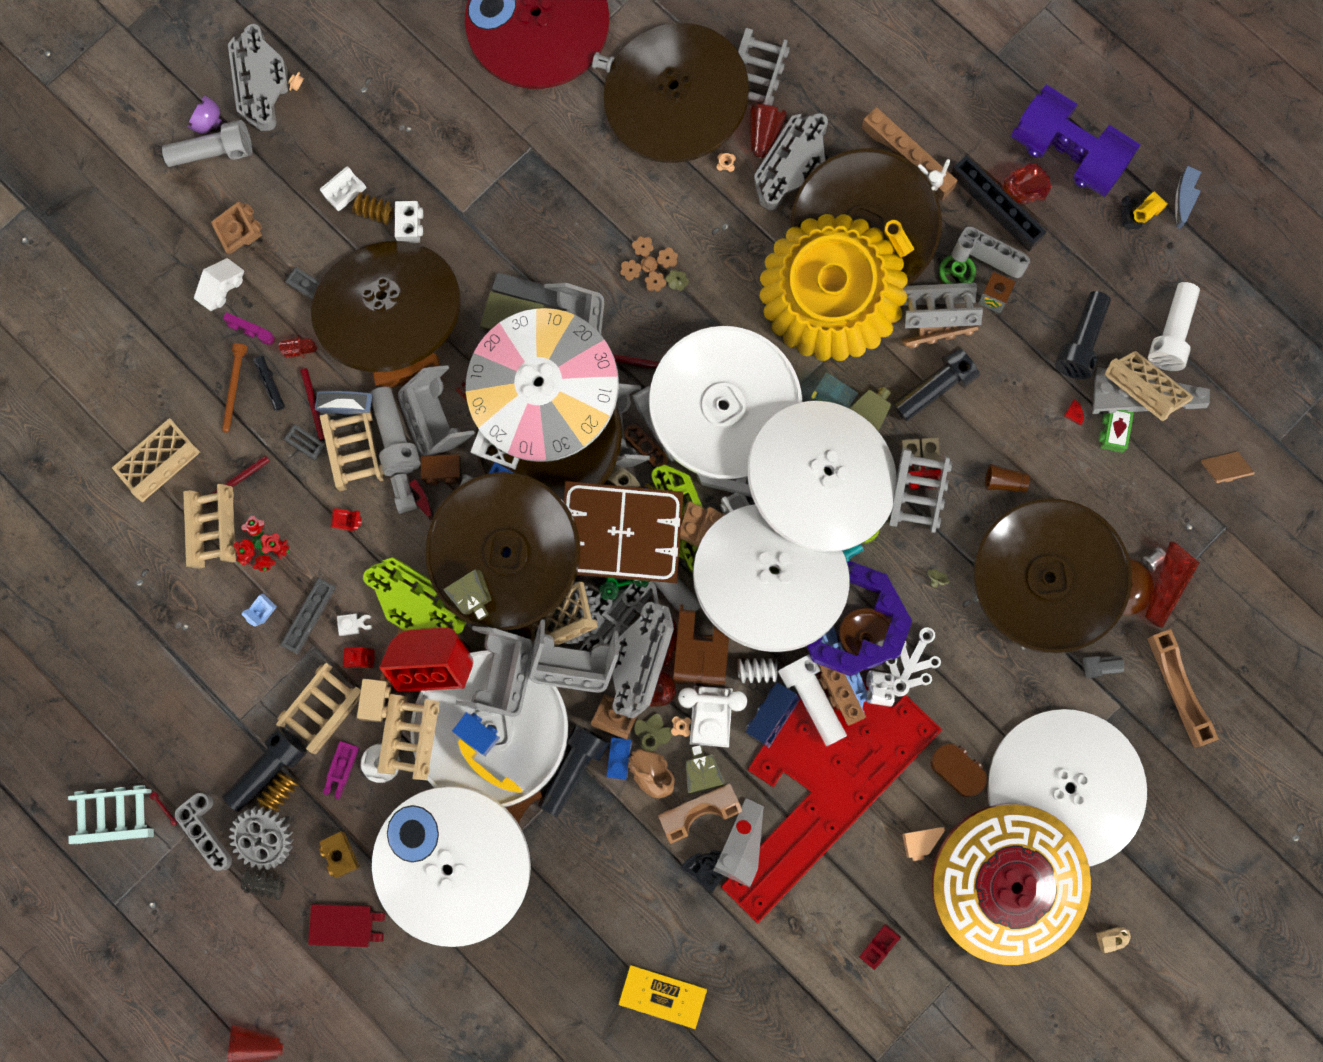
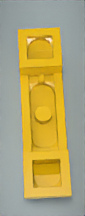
[458,739,524,793]

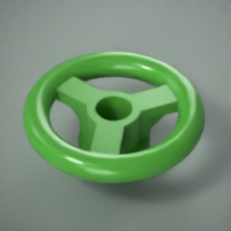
[939,255,976,284]

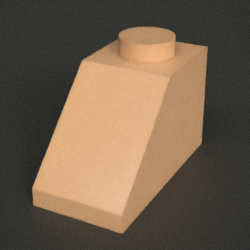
[902,827,945,861]

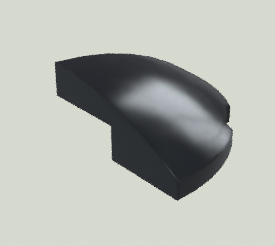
[680,850,724,893]

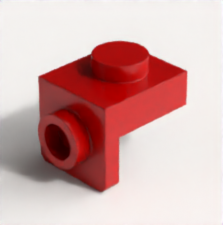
[330,508,362,532]
[343,647,375,668]

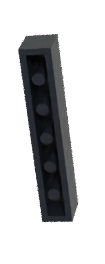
[951,155,1046,252]

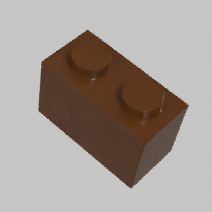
[421,454,462,485]

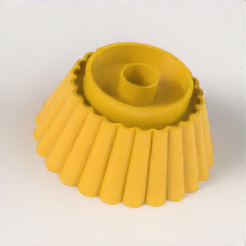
[760,214,908,361]

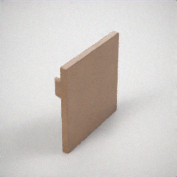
[1201,452,1254,483]

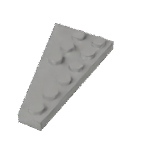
[1092,367,1210,414]

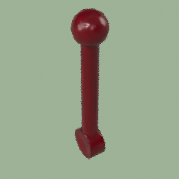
[150,792,178,826]

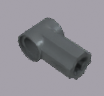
[1082,655,1124,678]

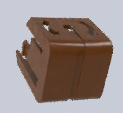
[673,604,729,688]

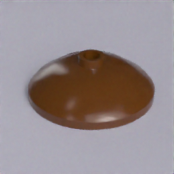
[1122,559,1154,616]
[839,608,891,656]

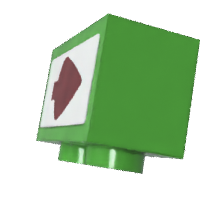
[1099,410,1134,453]

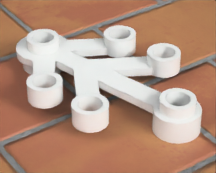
[885,627,941,697]

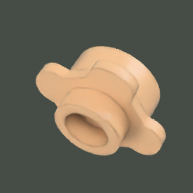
[288,72,304,91]
[716,153,736,172]
[671,716,691,737]

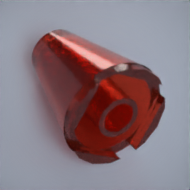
[750,104,787,158]
[227,1025,283,1062]

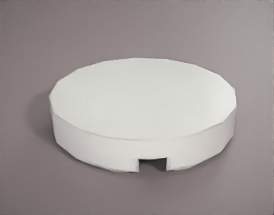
[361,744,400,783]

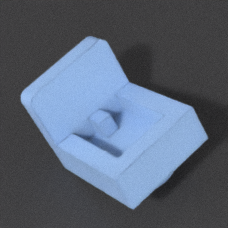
[242,594,277,626]

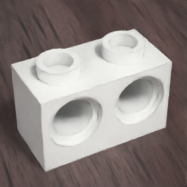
[395,201,423,243]

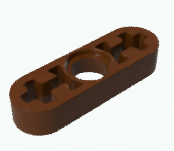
[624,424,668,468]

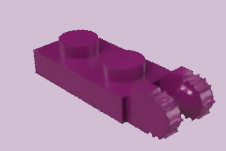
[223,312,275,345]
[323,741,359,799]

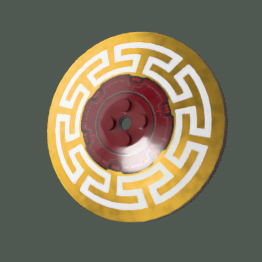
[932,803,1091,965]

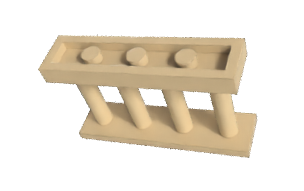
[320,410,384,492]
[183,484,236,569]
[276,663,361,754]
[377,694,440,780]

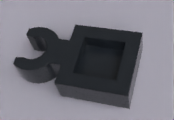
[1121,196,1143,230]

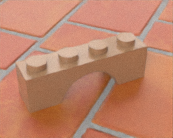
[658,783,742,844]

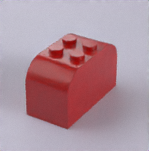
[379,628,474,692]

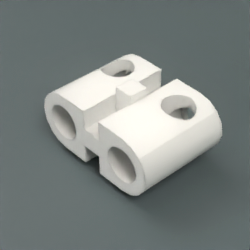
[866,670,895,707]

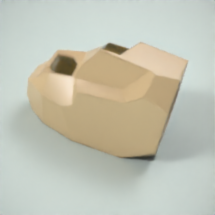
[1096,927,1131,953]

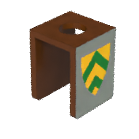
[978,272,1016,313]

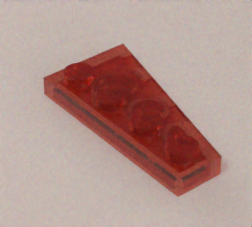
[1145,541,1200,628]

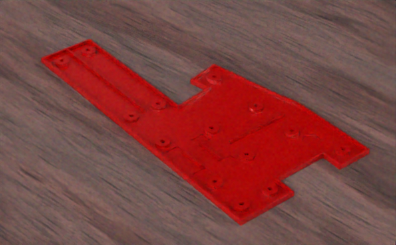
[721,670,942,924]

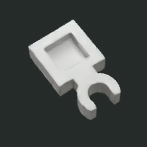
[337,614,372,636]

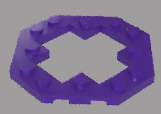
[807,561,912,676]

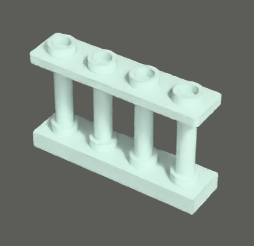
[68,785,154,844]

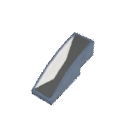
[1175,166,1201,229]
[315,391,373,415]

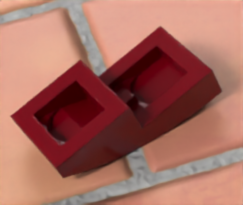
[409,479,433,520]
[859,923,901,970]

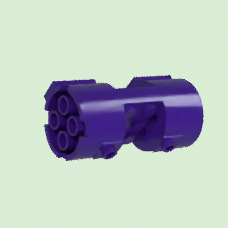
[1011,84,1141,198]

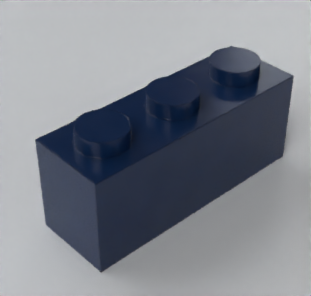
[745,683,800,748]

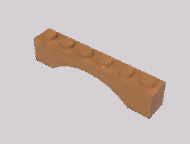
[862,107,958,201]
[1147,629,1219,748]

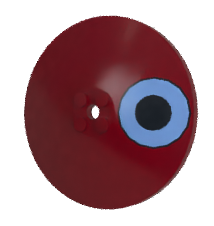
[465,0,609,89]

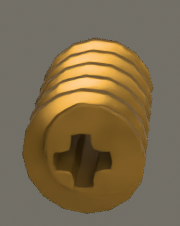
[352,192,394,225]
[257,772,300,815]

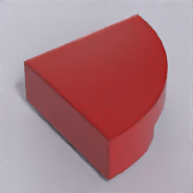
[1064,399,1084,426]

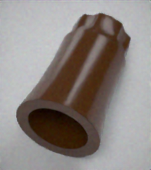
[985,464,1030,492]

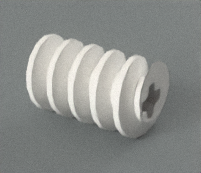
[737,658,777,683]

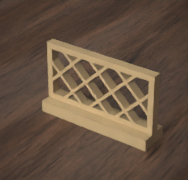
[1104,351,1194,421]
[112,418,200,502]
[527,582,598,647]

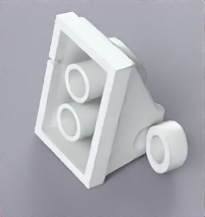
[678,686,747,748]

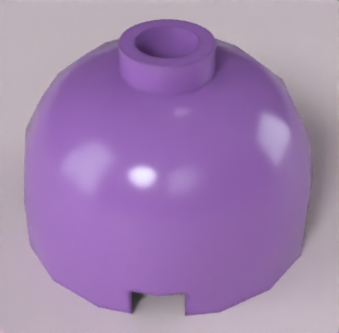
[187,95,222,134]

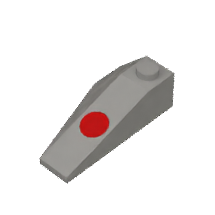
[713,798,764,887]

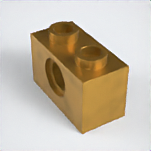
[319,831,360,878]

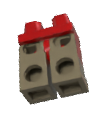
[900,438,941,490]

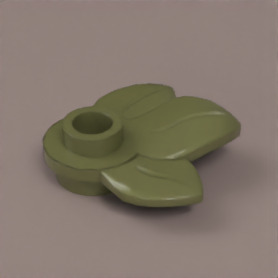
[634,713,673,752]

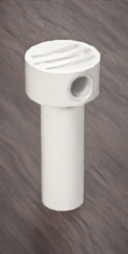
[1148,282,1200,371]
[778,654,847,746]

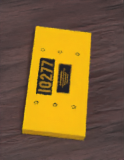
[619,965,707,1029]

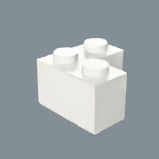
[194,258,244,311]

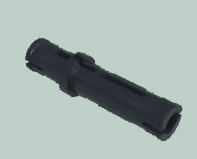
[253,356,285,411]

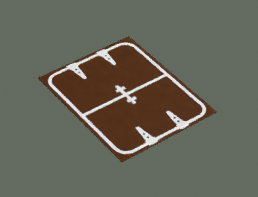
[564,481,683,583]

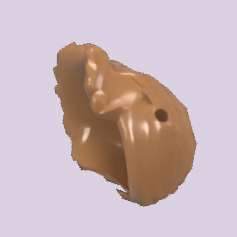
[628,749,675,799]

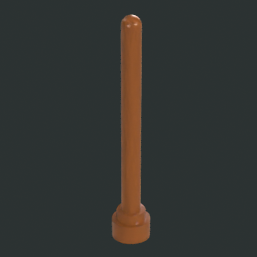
[222,343,248,433]

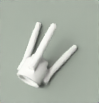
[918,159,950,191]

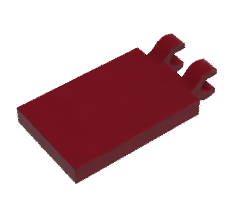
[308,904,385,947]

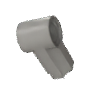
[390,474,418,514]

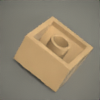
[357,679,391,722]

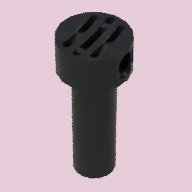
[1055,291,1111,379]
[893,346,980,422]
[538,724,610,817]
[222,726,307,812]

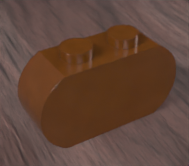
[930,744,986,797]

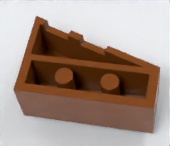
[373,353,442,388]

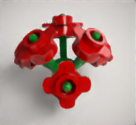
[233,516,290,572]

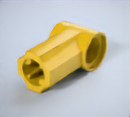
[1133,191,1168,223]
[884,220,915,258]

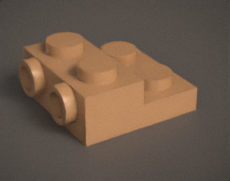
[211,202,262,254]
[680,501,725,547]

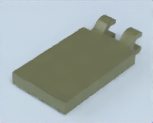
[480,292,544,331]

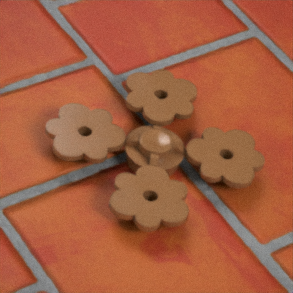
[620,236,678,292]

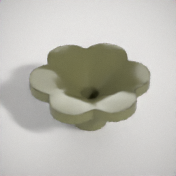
[665,270,689,291]
[927,569,950,588]

